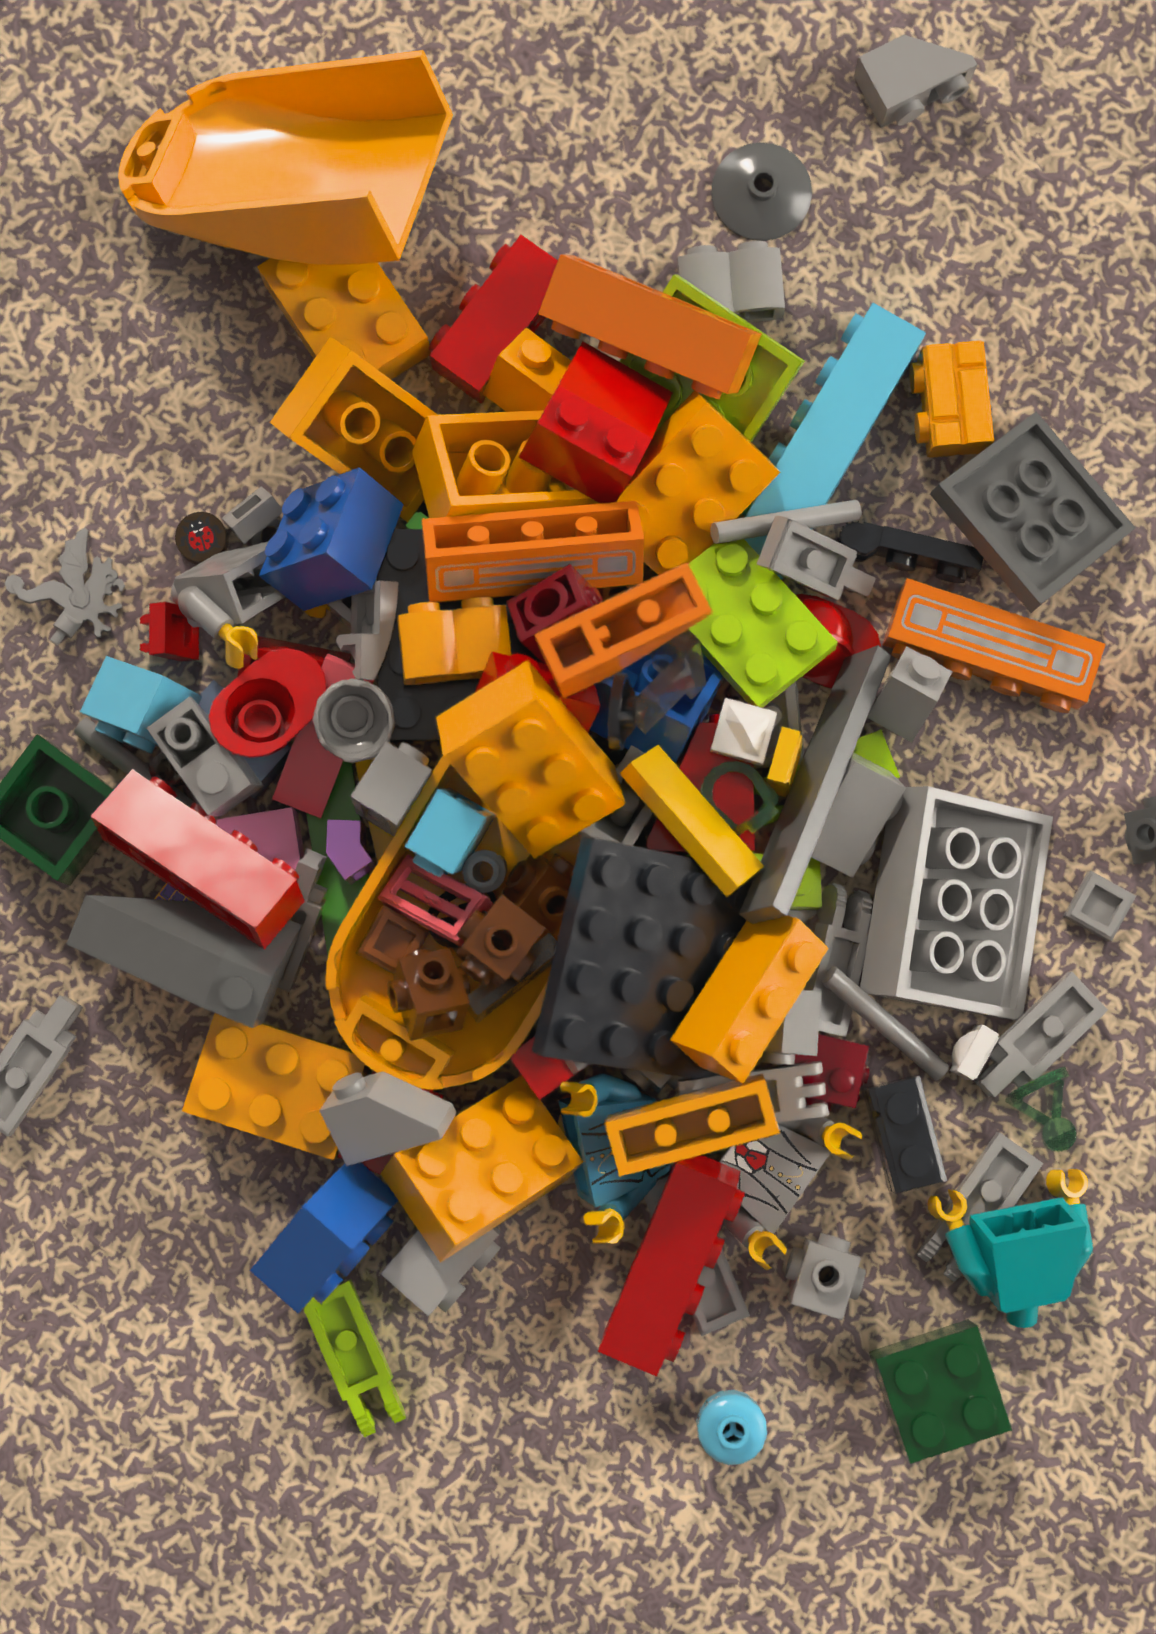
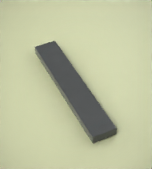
[739,645,891,924]

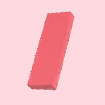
[272,654,375,818]

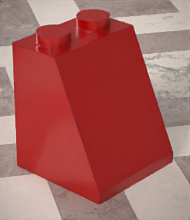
[645,714,755,856]

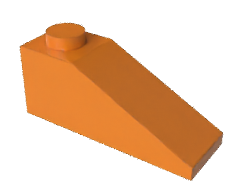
[535,562,712,699]

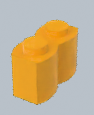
[398,597,511,685]

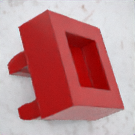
[140,601,199,662]

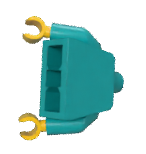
[927,1169,1093,1328]

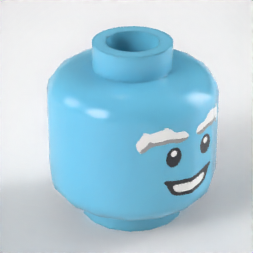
[696,1390,767,1465]

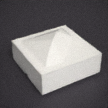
[710,698,777,766]
[949,1025,1000,1080]

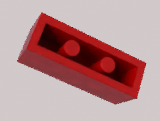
[429,234,558,404]

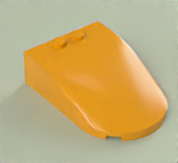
[118,50,453,265]
[326,755,641,1090]

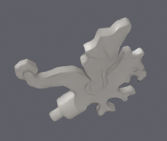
[5,528,125,646]

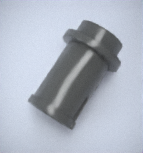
[463,850,508,893]

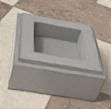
[1063,870,1136,942]

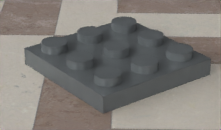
[930,412,1136,613]

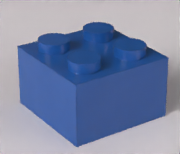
[259,467,404,611]
[590,640,724,764]
[250,1162,398,1314]

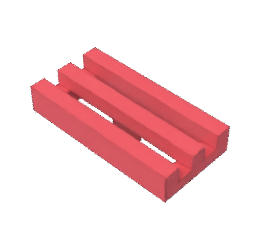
[377,854,493,947]

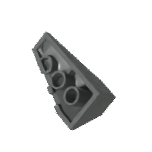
[66,895,303,1028]

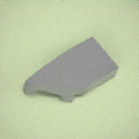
[336,581,398,680]

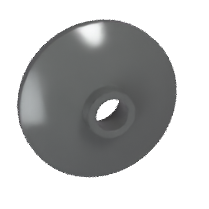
[711,142,812,241]

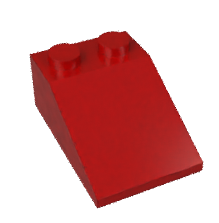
[519,341,673,503]

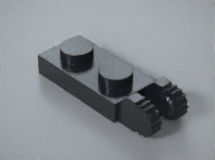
[837,521,984,583]

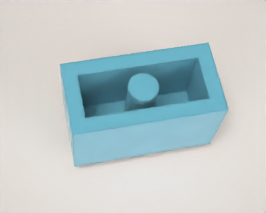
[80,656,202,754]
[405,788,496,877]

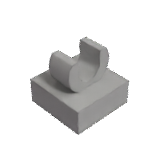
[222,486,282,545]

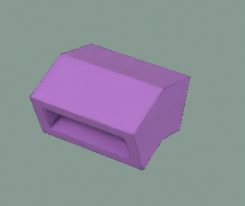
[326,820,377,885]

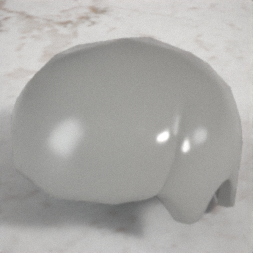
[312,678,395,763]

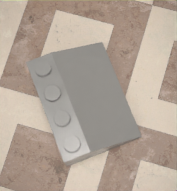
[860,786,1053,1021]

